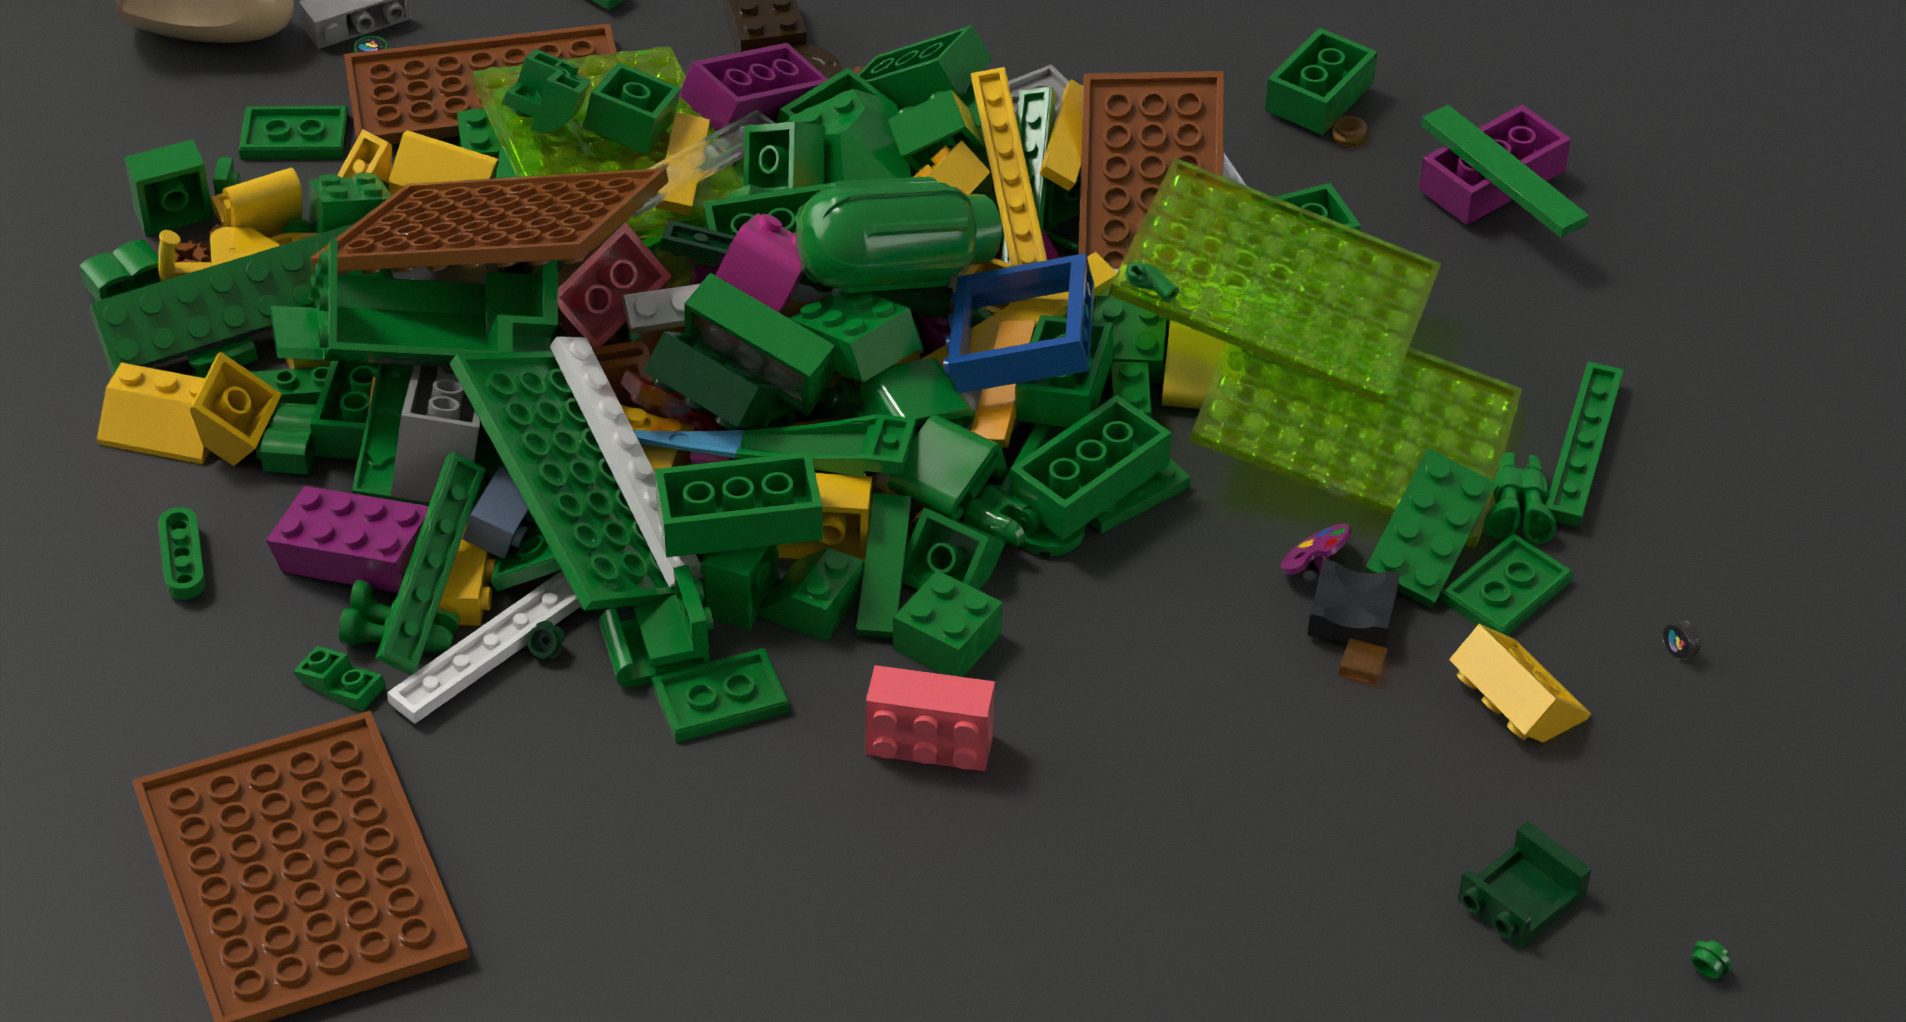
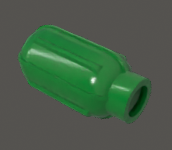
[795,177,1002,293]

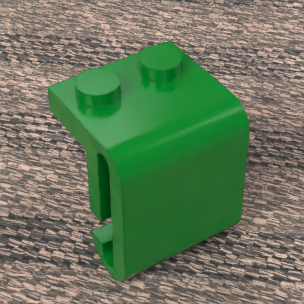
[853,358,975,439]
[888,414,1008,520]
[599,565,714,688]

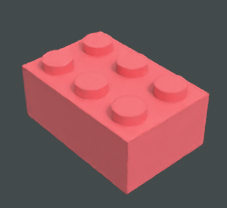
[558,222,672,348]
[866,665,995,771]

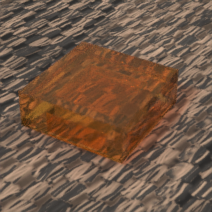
[1338,638,1388,685]

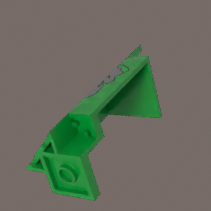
[270,239,558,367]

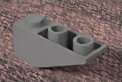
[299,0,410,49]

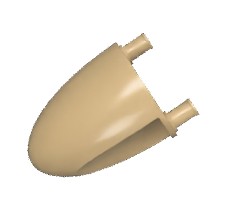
[116,0,294,43]

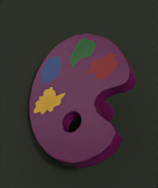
[1281,523,1352,575]

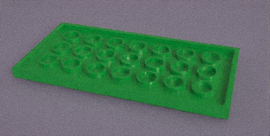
[449,351,705,610]

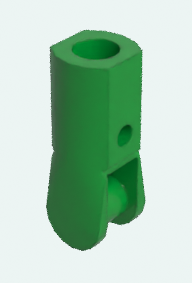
[188,336,258,378]

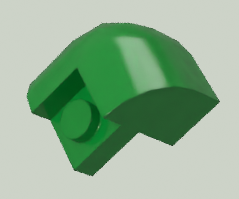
[502,49,591,133]

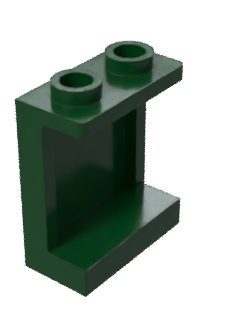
[1457,821,1592,948]

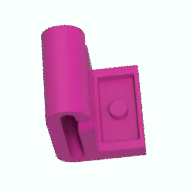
[715,213,804,313]

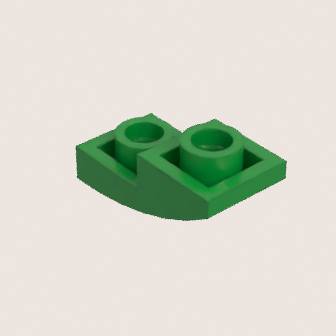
[293,646,386,711]

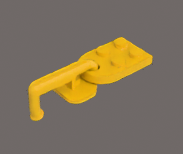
[158,227,317,281]

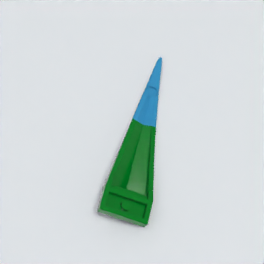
[633,414,916,477]

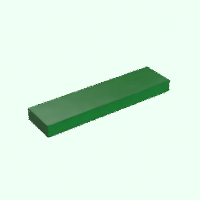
[856,493,912,638]

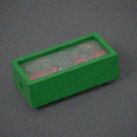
[684,273,835,417]

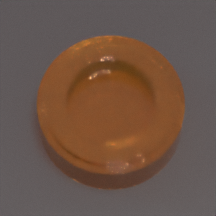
[1333,116,1368,147]

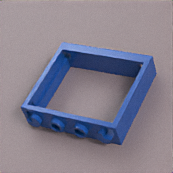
[943,253,1095,394]

